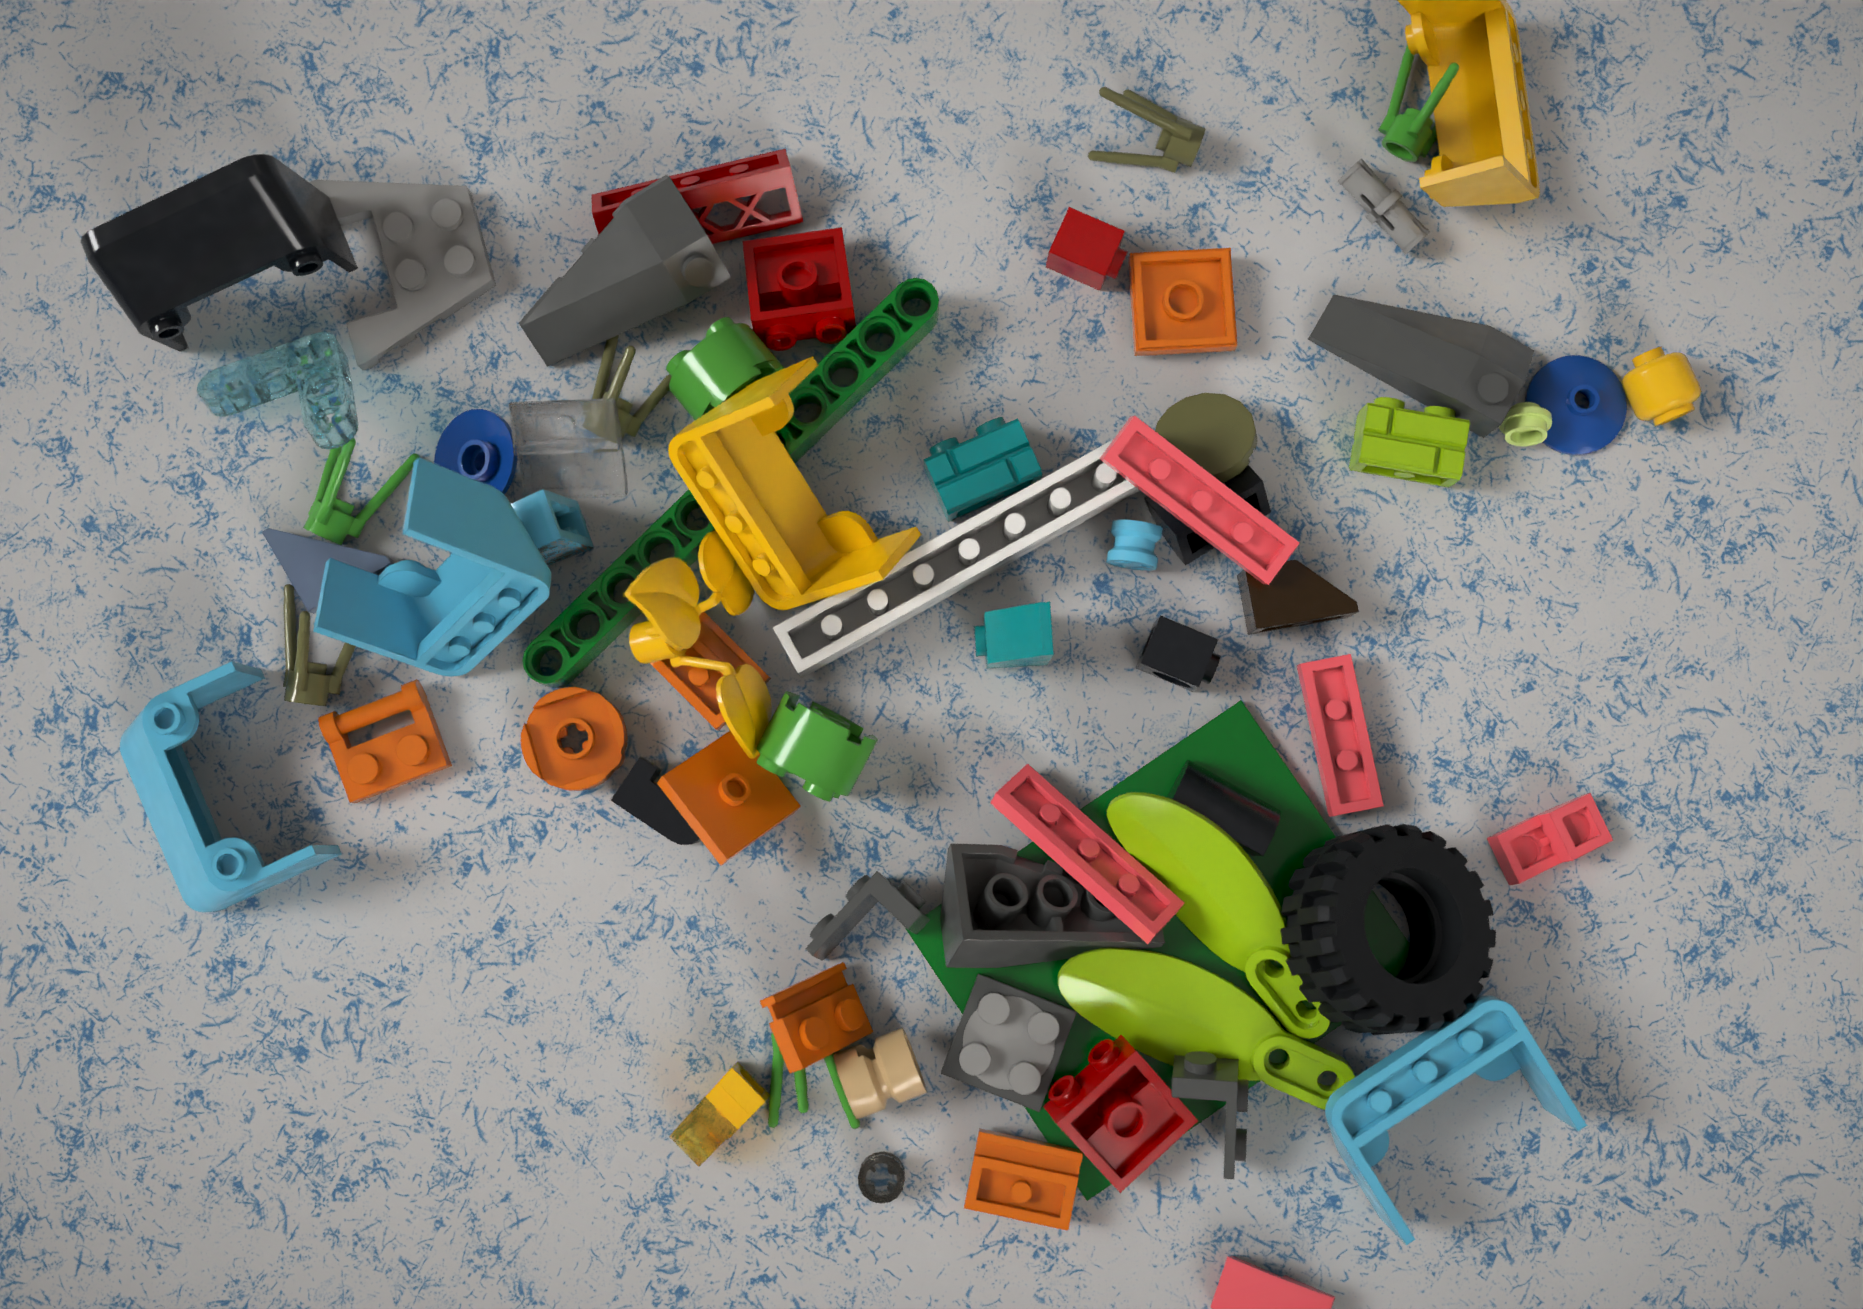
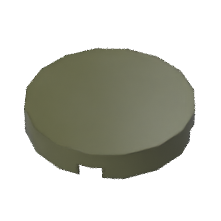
[1155,393,1258,483]

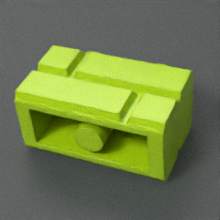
[1349,397,1470,488]

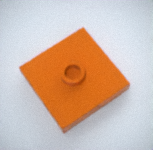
[1128,248,1237,356]
[657,731,801,866]

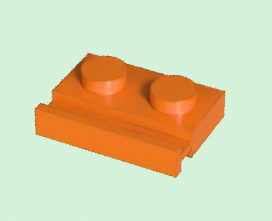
[650,612,771,731]
[760,962,873,1073]
[964,1128,1083,1231]

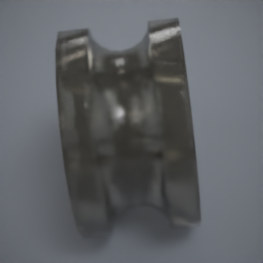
[858,1151,906,1204]

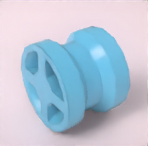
[1106,520,1163,571]

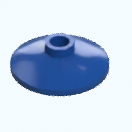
[1525,355,1627,455]
[434,409,518,495]

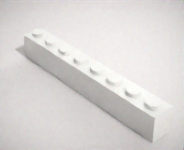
[773,439,1140,678]

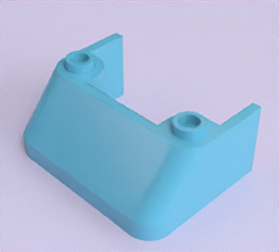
[313,457,551,676]
[120,661,342,912]
[1325,995,1587,1245]

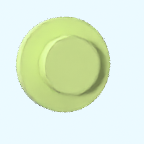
[1499,402,1552,447]

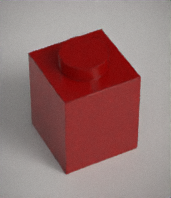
[1046,207,1128,291]

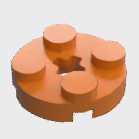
[521,687,628,791]

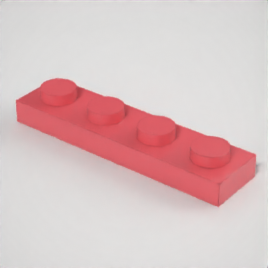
[1099,416,1300,585]
[990,764,1185,944]

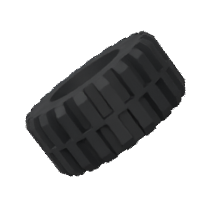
[1281,824,1496,1035]

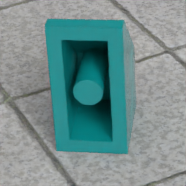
[974,602,1054,669]

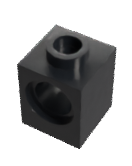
[1136,615,1221,692]

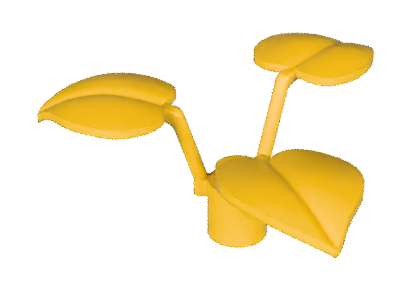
[624,530,772,759]

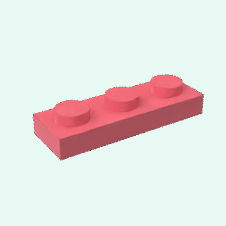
[1297,654,1384,817]

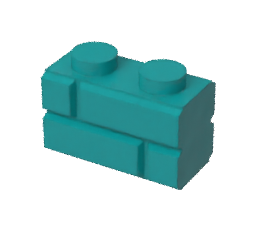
[923,417,1043,522]

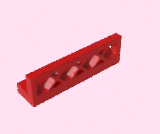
[591,148,804,244]

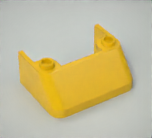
[1397,0,1540,207]
[668,356,921,610]

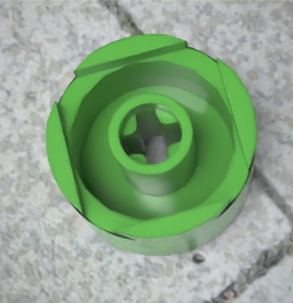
[666,317,785,420]
[756,691,878,802]

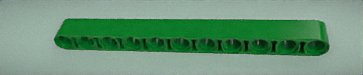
[522,278,939,688]

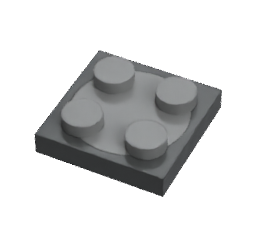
[941,973,1077,1112]

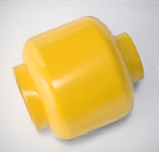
[1622,347,1701,427]

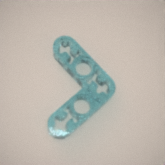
[197,332,359,449]

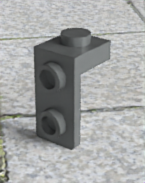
[806,871,930,961]
[1172,1051,1249,1179]

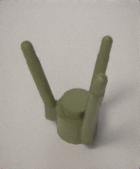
[1088,87,1205,173]
[583,335,671,444]
[283,584,356,706]

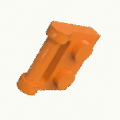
[318,679,452,803]

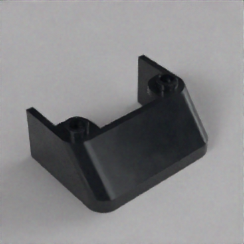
[81,154,358,352]

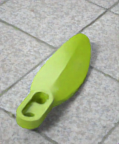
[1107,792,1331,1039]
[1058,948,1355,1110]

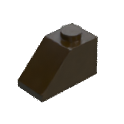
[1237,560,1359,635]

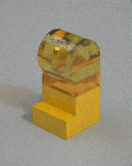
[669,1061,770,1167]

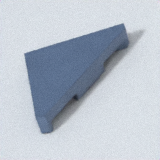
[262,528,394,614]

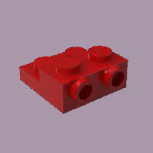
[742,227,856,351]
[1043,1035,1198,1193]

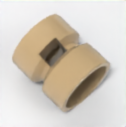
[833,1027,927,1120]

